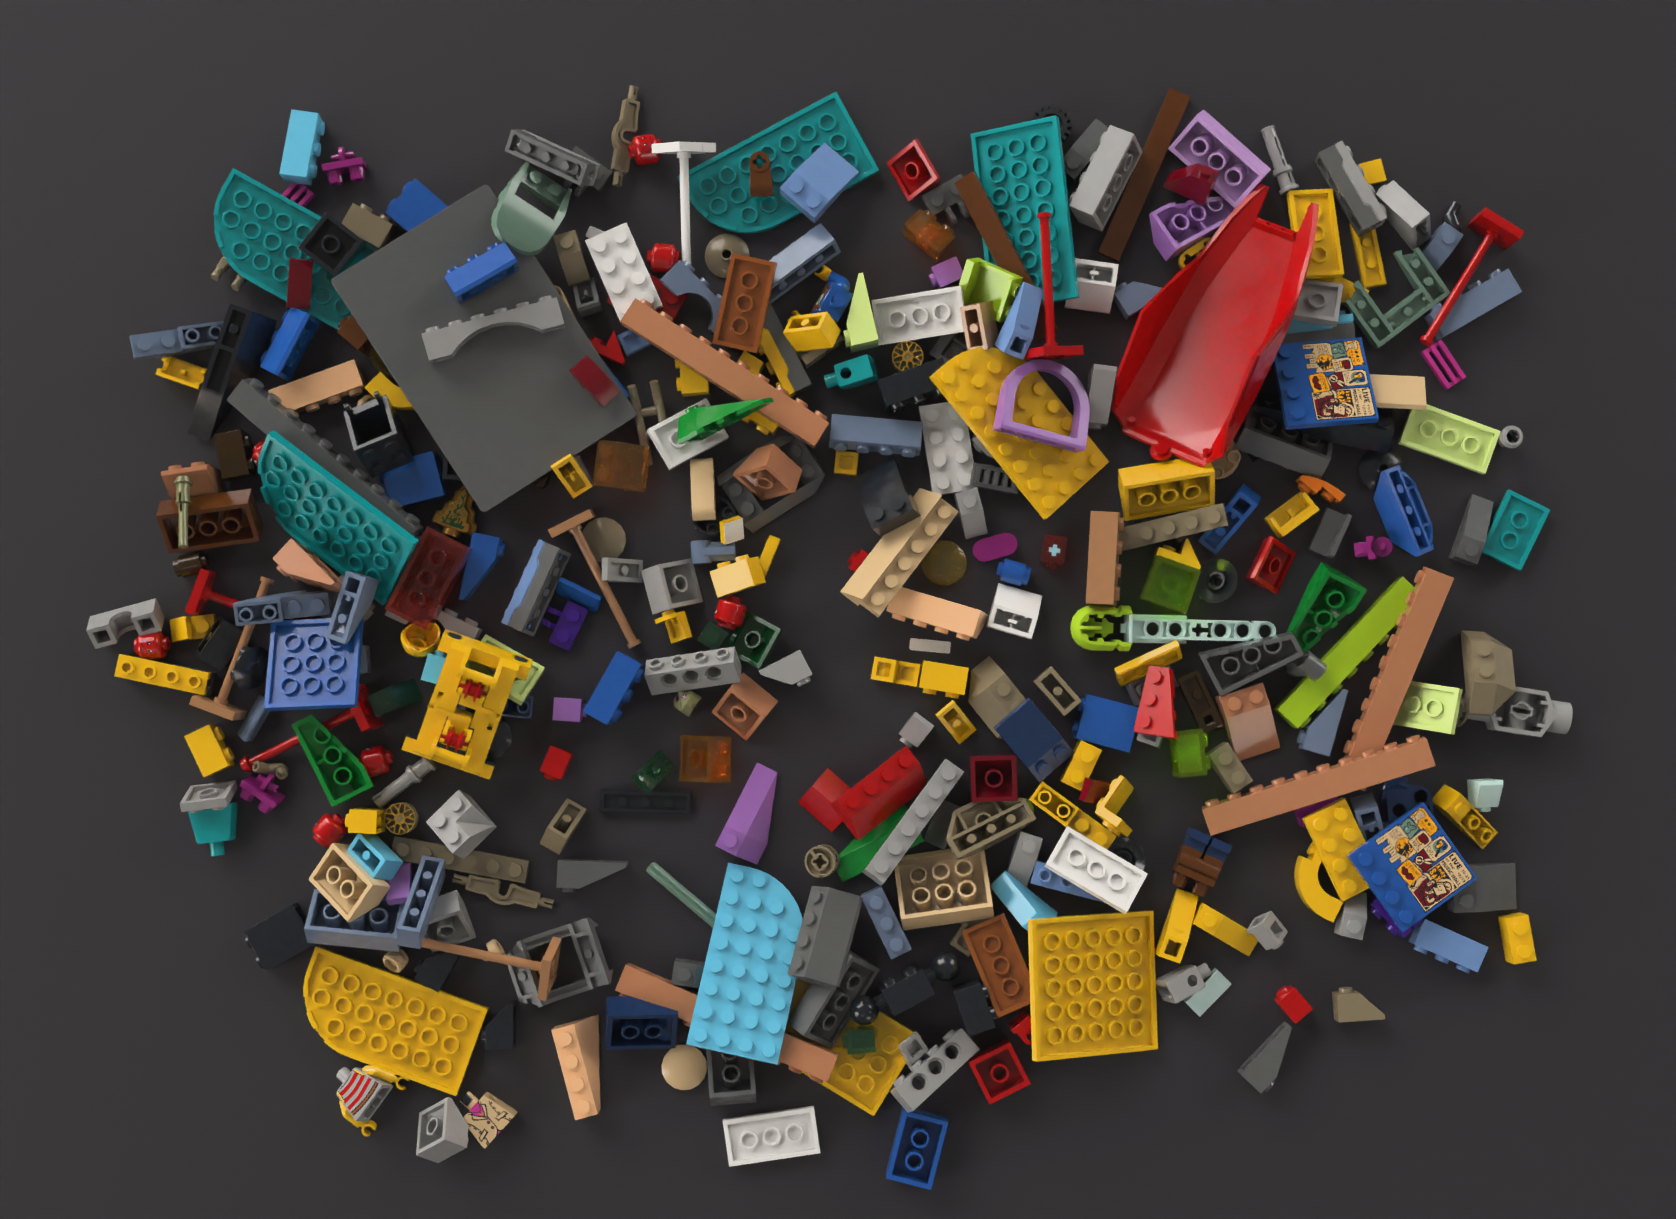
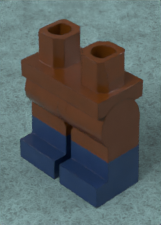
[1171,827,1233,897]

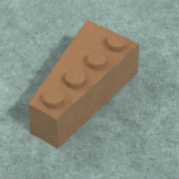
[1086,511,1124,606]

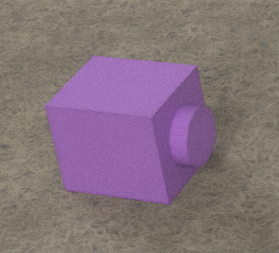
[928,256,963,289]
[552,697,587,722]

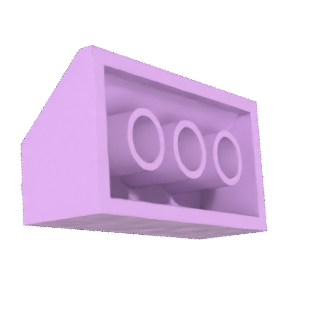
[1168,109,1271,208]

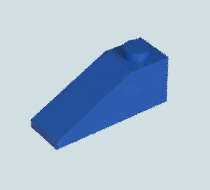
[1198,483,1261,555]
[459,532,505,601]

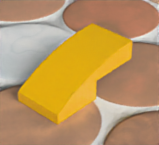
[871,657,922,687]

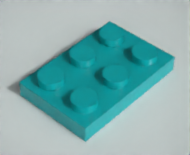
[1482,489,1550,571]

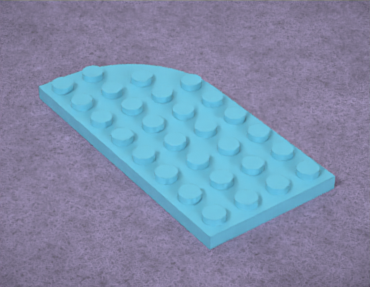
[686,863,803,1065]

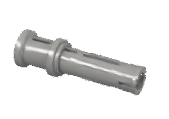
[1260,125,1299,195]
[372,757,437,809]

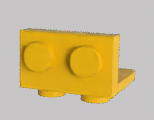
[1095,775,1134,838]

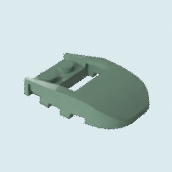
[491,161,572,256]

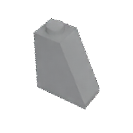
[1376,180,1431,251]
[1086,364,1117,430]

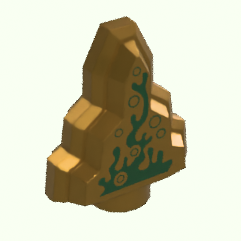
[431,484,477,538]

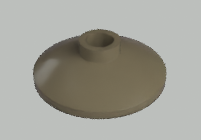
[705,234,750,279]

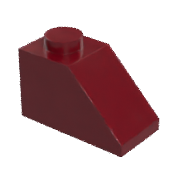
[1163,163,1219,205]

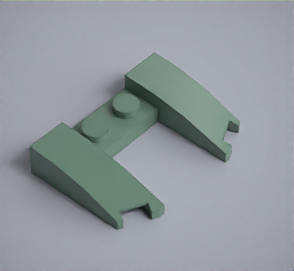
[1345,247,1451,349]

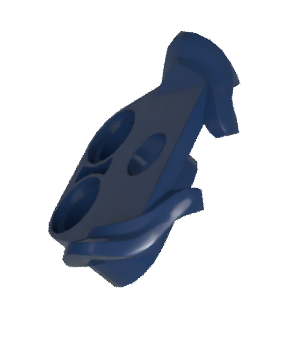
[1379,776,1434,828]

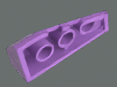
[1149,196,1235,261]
[715,762,778,864]

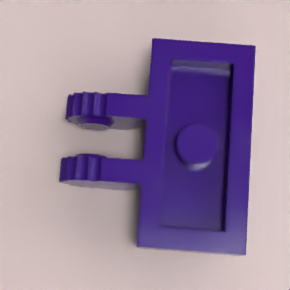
[540,601,589,651]

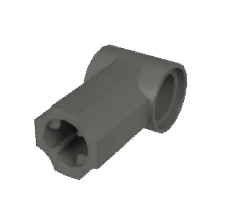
[1286,650,1327,681]

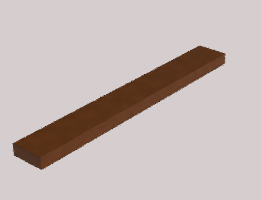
[1097,88,1190,262]
[954,171,1059,342]

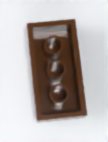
[156,488,263,554]

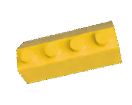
[1118,459,1215,521]

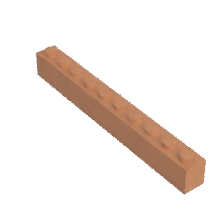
[620,298,829,448]
[1337,566,1454,792]
[1202,735,1436,836]
[615,963,840,1083]

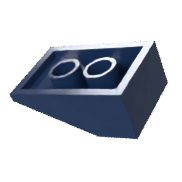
[993,697,1074,782]
[604,996,678,1050]

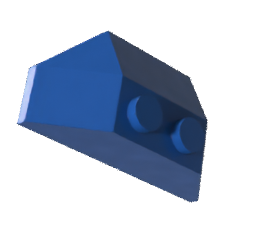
[1373,465,1434,557]

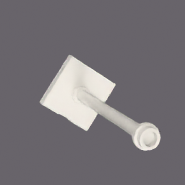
[652,141,716,265]

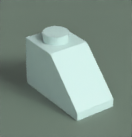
[1467,778,1503,812]

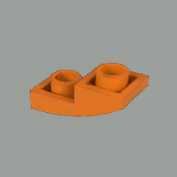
[1295,475,1346,503]

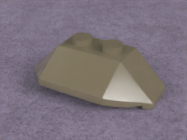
[1460,630,1516,716]
[968,656,1026,738]
[946,798,1036,859]

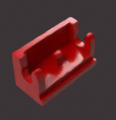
[1008,1009,1031,1045]

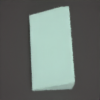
[1183,968,1231,1017]

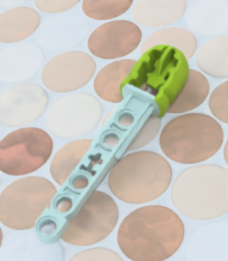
[1070,605,1276,651]

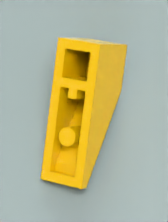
[1193,902,1258,956]

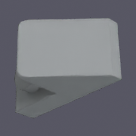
[601,557,643,583]

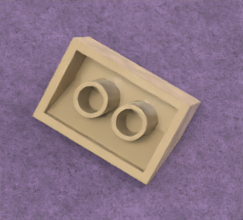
[308,843,390,922]

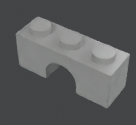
[86,598,165,649]

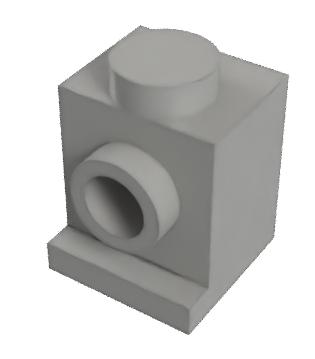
[1246,911,1288,950]

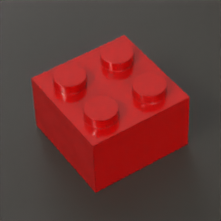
[968,1038,1031,1105]

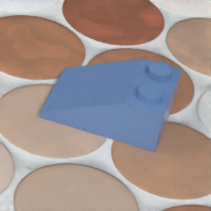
[780,143,859,224]

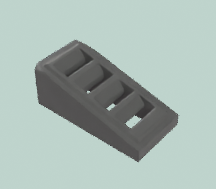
[970,463,1018,494]

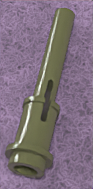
[174,476,193,549]

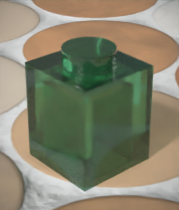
[697,621,730,650]
[842,1025,876,1055]

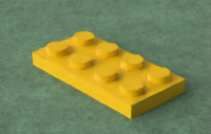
[1286,189,1344,279]
[1302,797,1369,901]

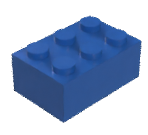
[583,651,645,725]
[886,1107,948,1190]

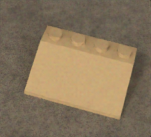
[894,849,994,931]

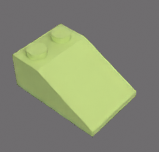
[843,273,879,353]

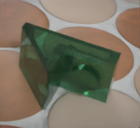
[631,750,676,794]

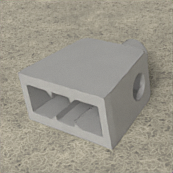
[1156,963,1212,1004]

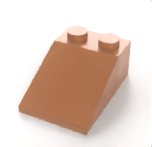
[272,538,343,593]
[1215,682,1280,761]

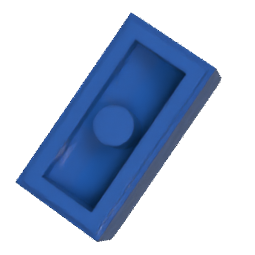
[556,577,603,613]

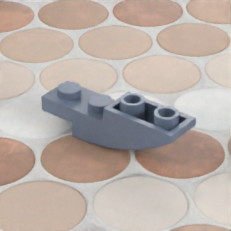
[129,321,224,360]
[233,590,331,626]

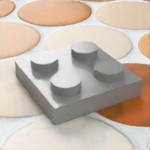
[1292,279,1343,327]
[179,780,238,813]

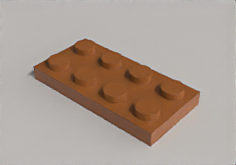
[712,253,778,354]
[961,913,1030,1018]

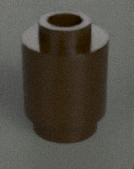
[173,550,210,578]

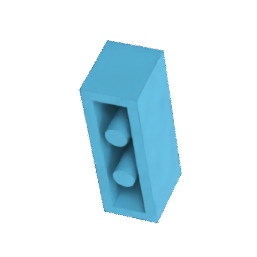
[279,109,325,185]

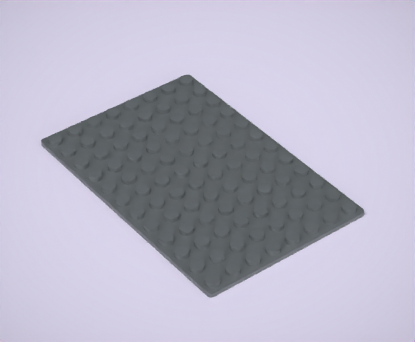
[331,185,636,512]

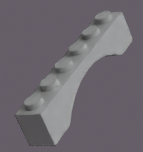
[421,295,565,364]
[863,758,964,886]

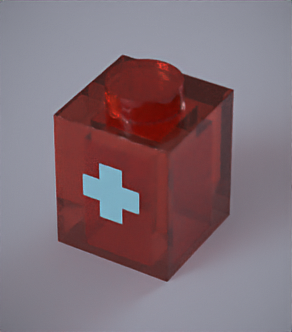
[1040,534,1068,569]

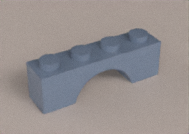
[659,260,722,335]

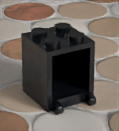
[343,391,414,478]

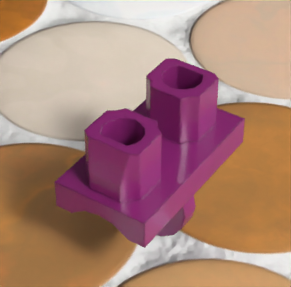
[321,146,368,186]
[1354,536,1393,561]
[239,773,286,814]

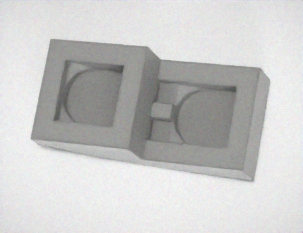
[898,1031,936,1080]

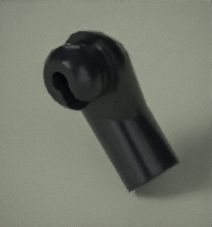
[1442,201,1462,233]

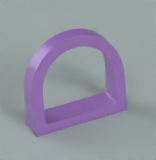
[993,359,1090,453]

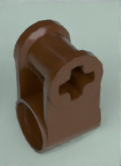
[749,151,774,198]

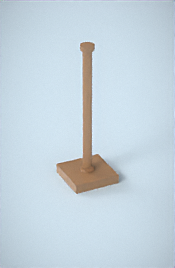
[548,508,641,648]
[189,576,274,721]
[421,937,562,1001]

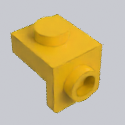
[655,609,692,644]

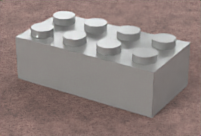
[1069,125,1143,231]

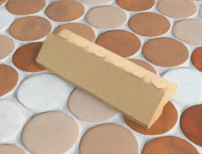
[1370,374,1427,410]
[840,488,959,617]

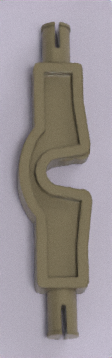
[611,85,640,187]
[452,873,554,909]

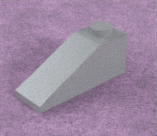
[1006,831,1043,887]

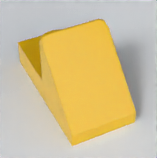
[1153,538,1201,572]
[170,614,216,642]
[935,700,977,744]

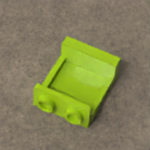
[959,257,1023,322]

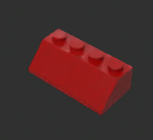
[830,746,927,841]

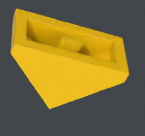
[551,454,593,499]

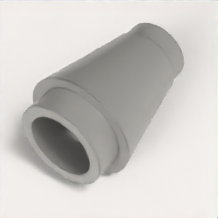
[1497,426,1523,448]

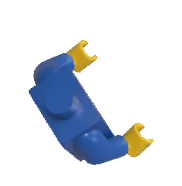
[788,265,853,323]

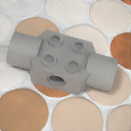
[1462,687,1573,737]

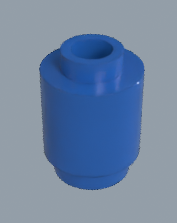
[996,559,1031,586]

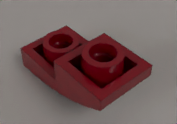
[286,258,313,309]
[569,355,620,407]
[1079,777,1111,804]

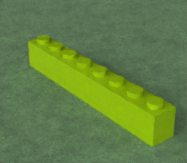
[1273,577,1415,729]

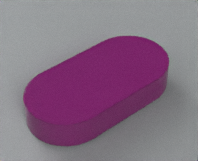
[972,533,1018,562]

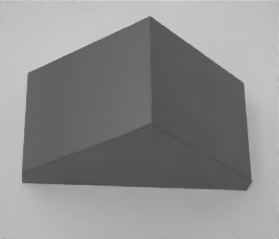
[573,277,604,317]

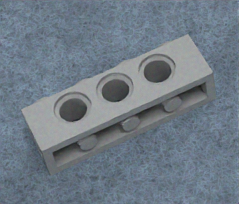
[644,647,742,695]
[890,1028,980,1113]

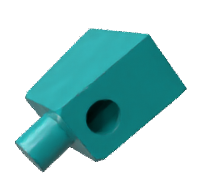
[824,354,879,390]
[188,802,238,856]

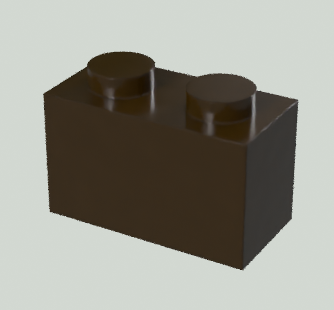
[214,429,256,481]

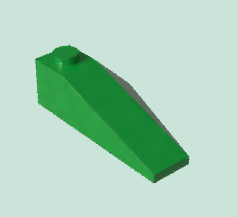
[291,714,374,807]

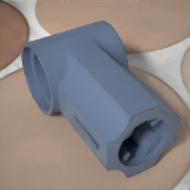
[690,540,736,565]

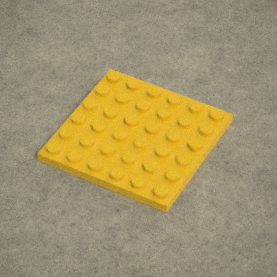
[1028,910,1158,1062]

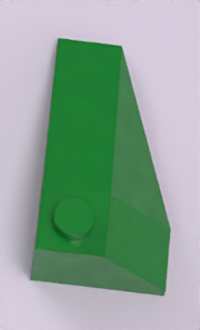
[677,398,774,444]
[1286,562,1367,653]
[836,804,924,882]

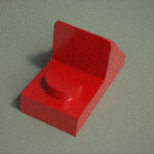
[588,331,627,367]

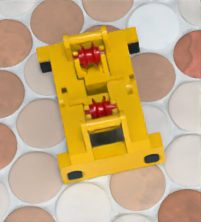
[401,629,533,780]

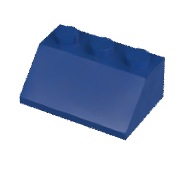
[444,242,519,304]
[260,308,321,382]

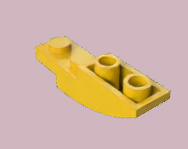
[1029,781,1117,849]

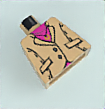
[460,1091,517,1149]

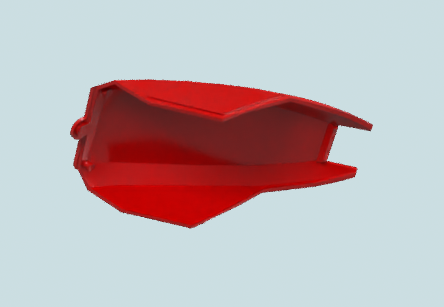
[1111,184,1319,468]

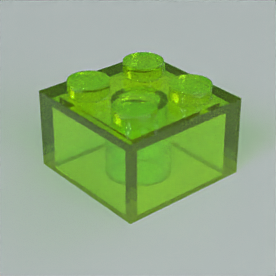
[1139,555,1201,615]
[1169,728,1210,778]

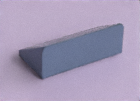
[238,695,270,742]

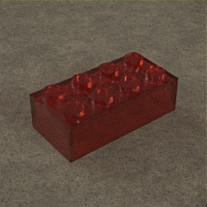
[385,526,473,631]

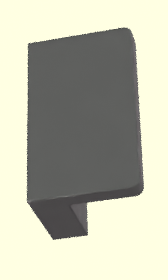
[1308,508,1352,559]

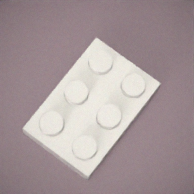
[647,398,729,470]

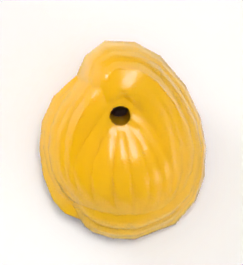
[400,619,440,657]

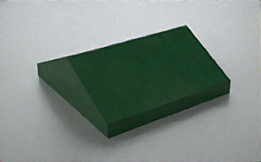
[725,610,783,670]

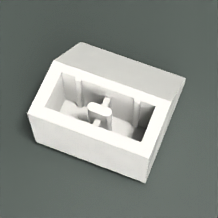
[1064,258,1119,314]
[986,583,1042,639]

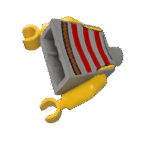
[336,1065,410,1137]

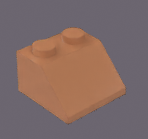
[733,444,802,501]
[711,673,778,741]

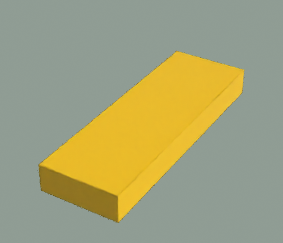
[1349,223,1387,289]
[1114,640,1182,686]

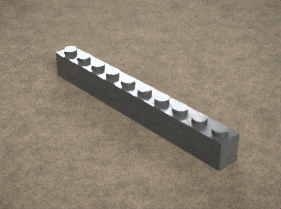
[227,378,424,538]

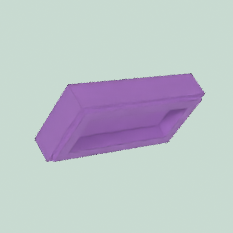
[386,862,413,905]

